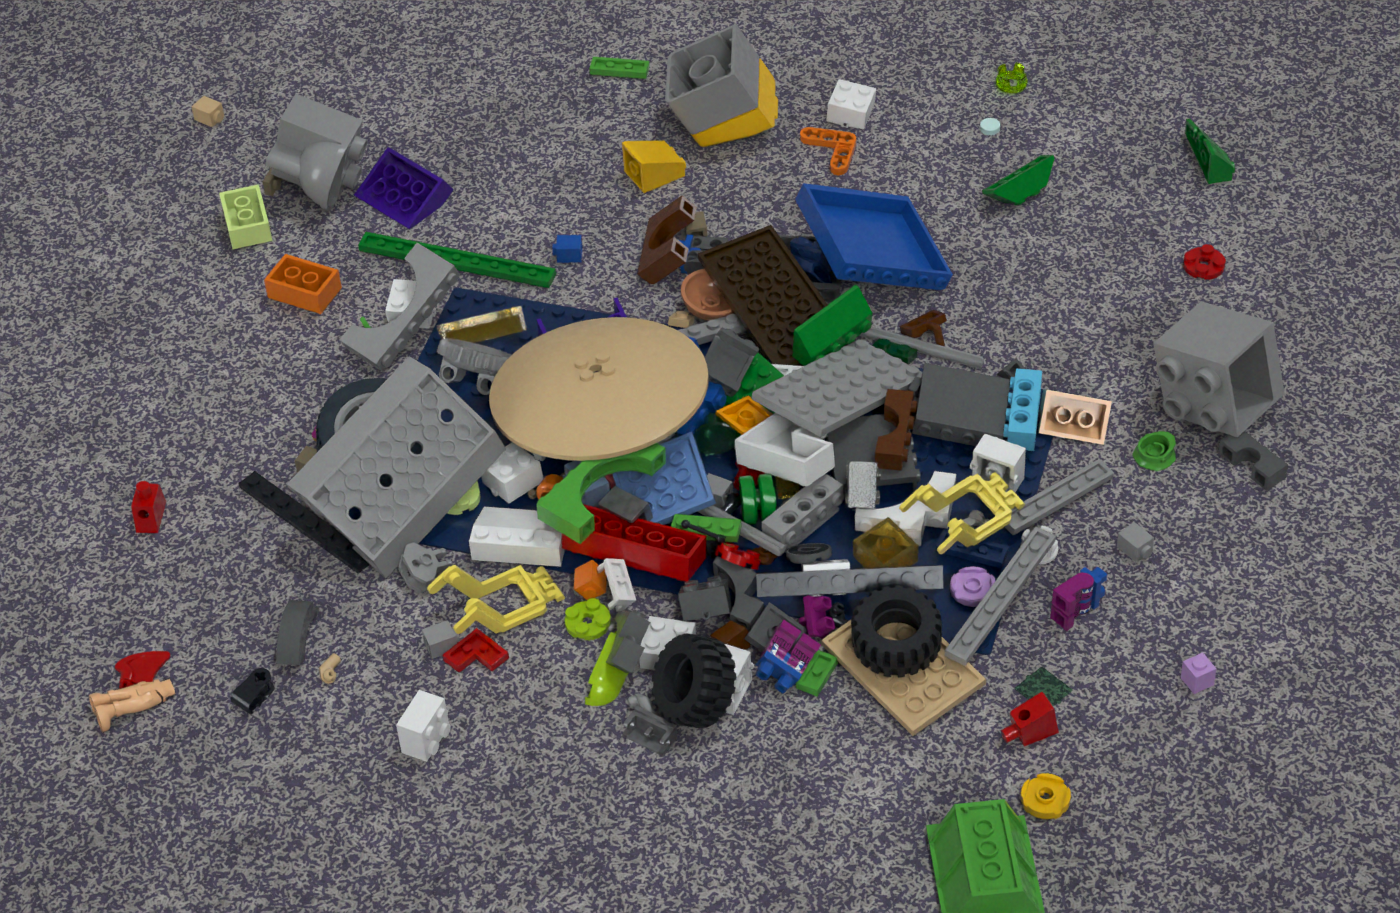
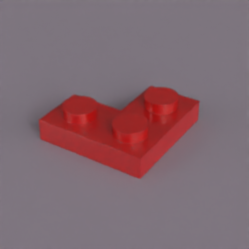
[443,628,509,673]

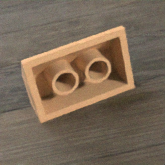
[1038,389,1112,445]

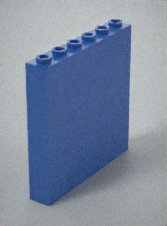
[795,183,953,290]

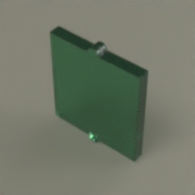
[1015,667,1072,706]

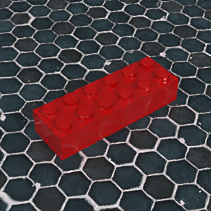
[562,504,707,582]

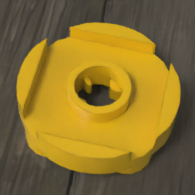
[1021,773,1071,819]

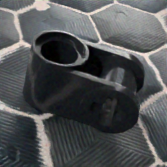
[231,668,274,714]

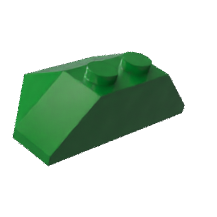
[982,155,1055,205]

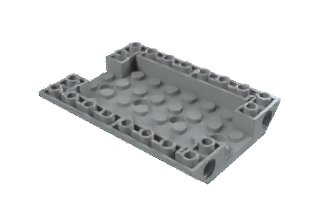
[286,356,506,579]

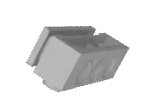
[762,474,844,553]

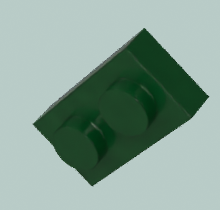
[872,339,918,365]

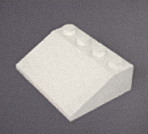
[469,507,565,567]

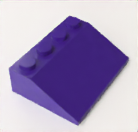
[354,147,454,230]

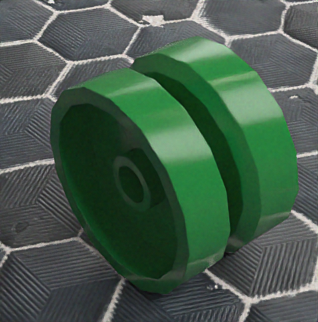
[739,474,777,525]

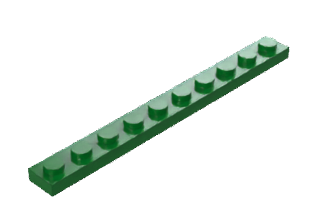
[358,232,556,288]

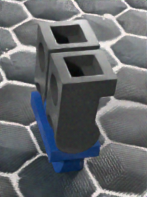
[679,235,728,274]

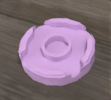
[950,566,995,607]

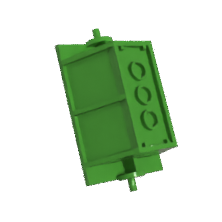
[926,799,1045,913]

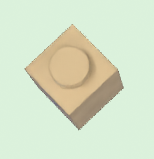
[191,96,224,127]

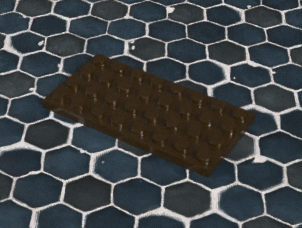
[698,225,848,366]

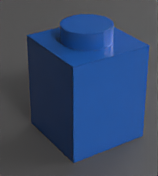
[552,235,583,263]

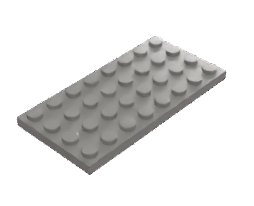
[751,339,922,437]

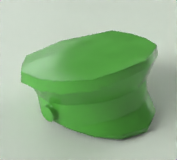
[1132,431,1176,471]

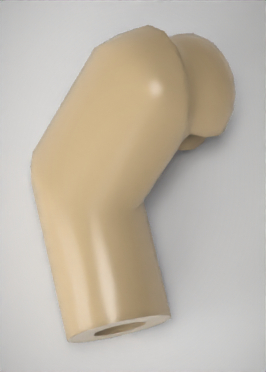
[319,653,341,684]

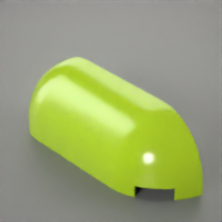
[585,631,628,706]

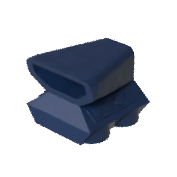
[790,237,833,283]

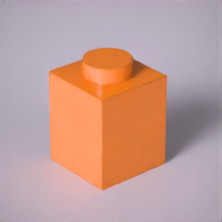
[574,560,607,600]

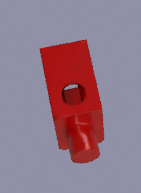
[131,481,166,533]
[1000,691,1059,746]

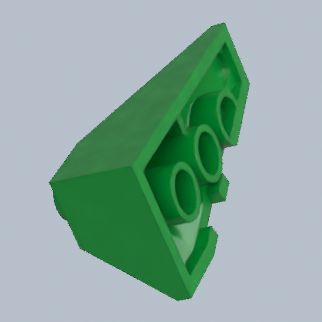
[1185,119,1235,184]

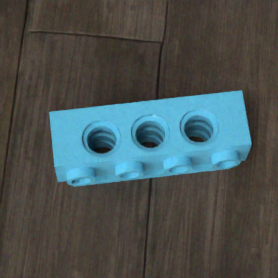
[1003,368,1042,451]

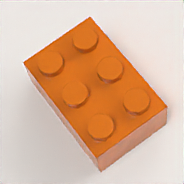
[264,254,342,314]

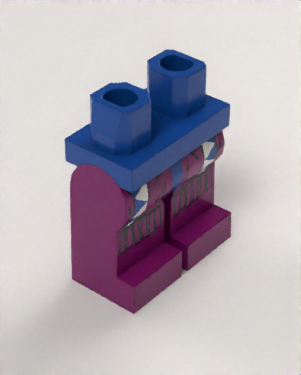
[1050,567,1107,631]
[755,620,821,693]

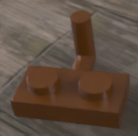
[899,310,947,346]

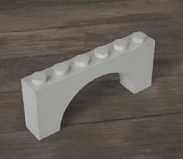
[340,243,460,372]

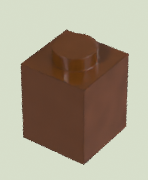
[710,620,751,650]

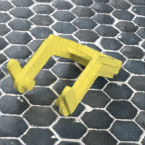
[899,472,1025,554]
[427,565,565,634]

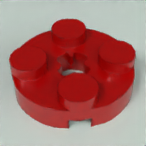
[1184,244,1226,280]
[715,542,761,570]

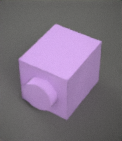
[1181,653,1216,694]

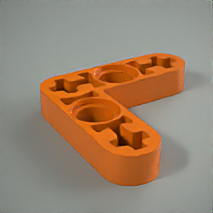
[800,127,856,175]

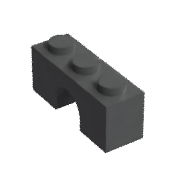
[1218,431,1288,491]

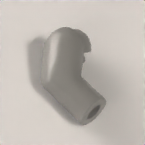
[628,693,656,715]

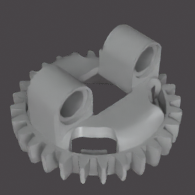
[437,338,511,395]

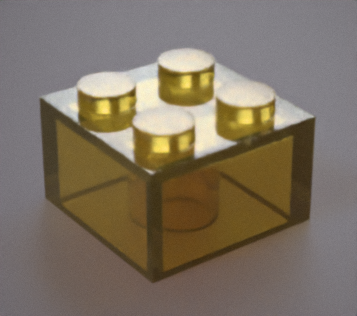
[853,517,918,568]

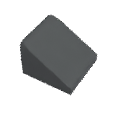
[997,358,1025,379]

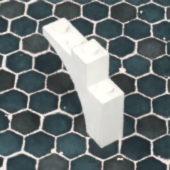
[855,471,956,546]

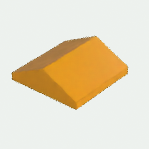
[715,395,773,435]

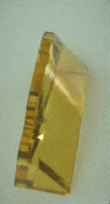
[437,306,527,343]

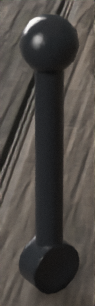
[681,520,726,542]

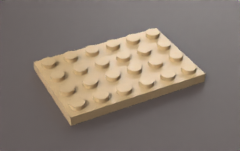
[821,620,986,736]

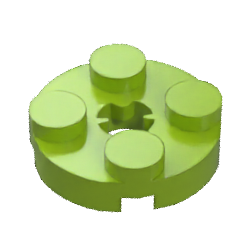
[565,598,611,640]

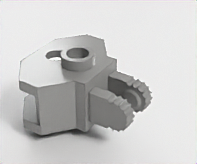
[398,542,453,593]

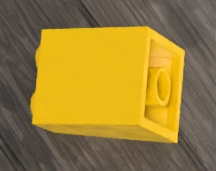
[622,140,686,193]

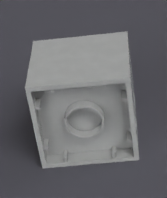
[1153,301,1285,437]

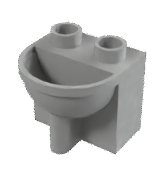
[265,94,368,211]

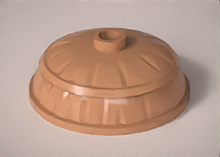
[681,269,734,321]

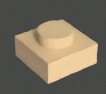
[668,311,695,328]

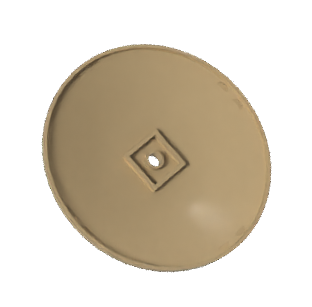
[489,317,709,461]

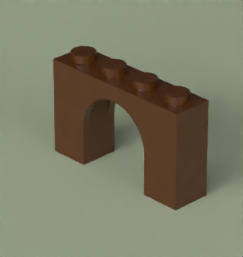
[637,195,697,284]

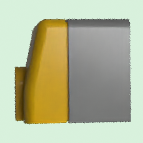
[665,24,778,147]

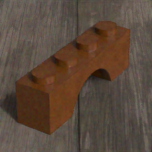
[875,389,917,471]

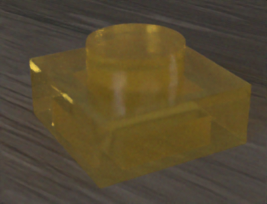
[776,477,800,499]

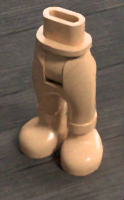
[89,679,175,732]

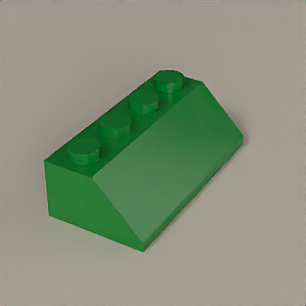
[792,285,873,366]

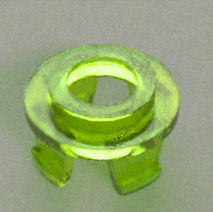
[995,62,1028,93]

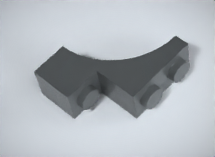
[713,556,764,632]
[606,610,651,673]

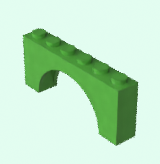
[537,443,666,544]

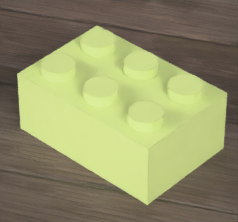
[219,184,272,249]

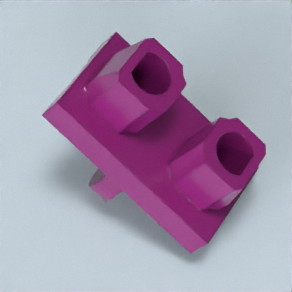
[798,595,835,639]

